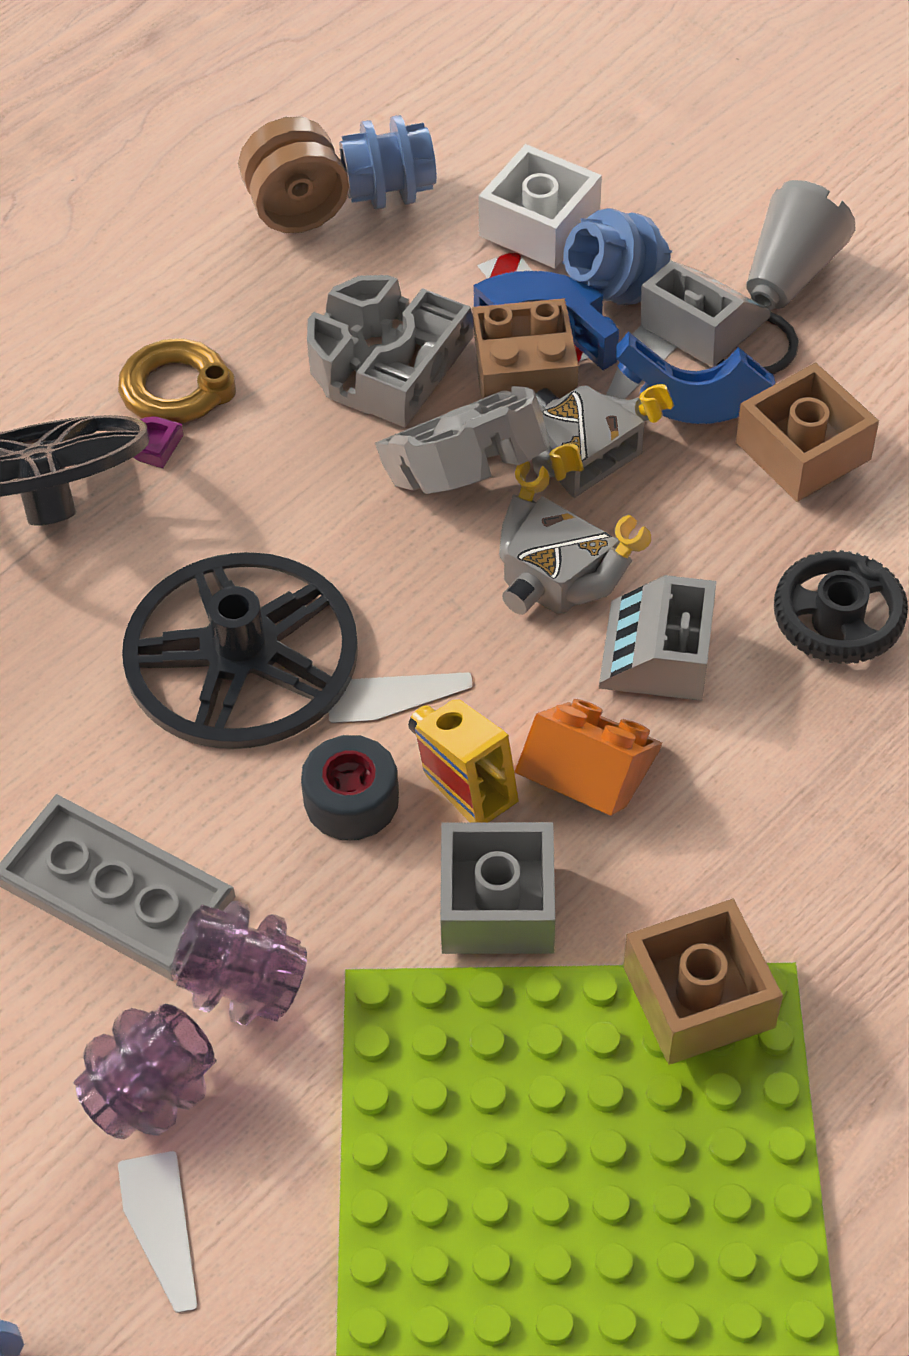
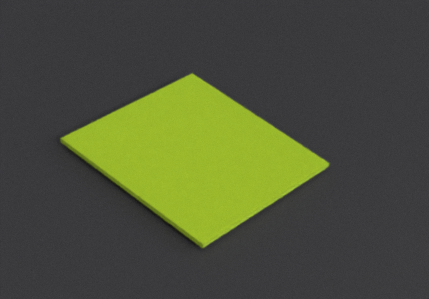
[336,962,839,1356]

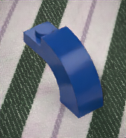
[473,271,619,371]
[616,331,776,424]

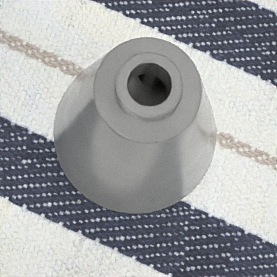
[746,180,856,310]

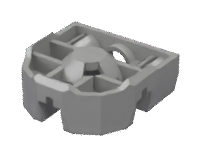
[307,275,474,428]
[375,386,550,494]

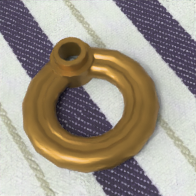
[118,338,236,424]

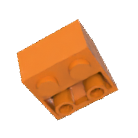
[514,699,663,816]

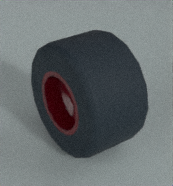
[301,735,399,840]

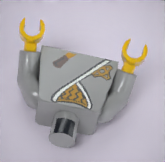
[532,384,674,498]
[499,461,651,615]

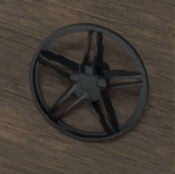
[0,415,150,526]
[122,552,358,749]

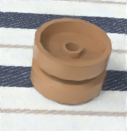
[238,117,350,233]

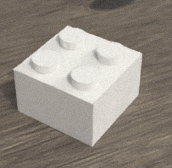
[479,144,602,268]

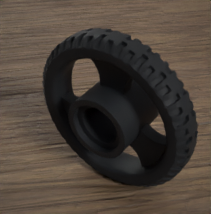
[774,550,908,664]

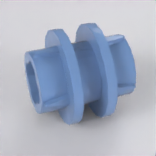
[339,115,437,210]
[562,208,672,305]

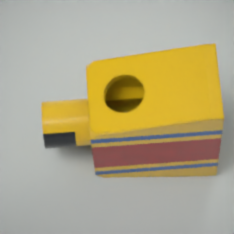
[408,699,519,823]

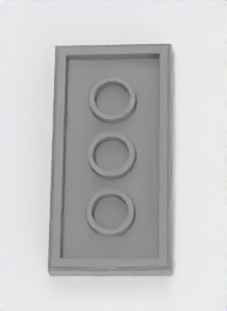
[0,794,235,981]

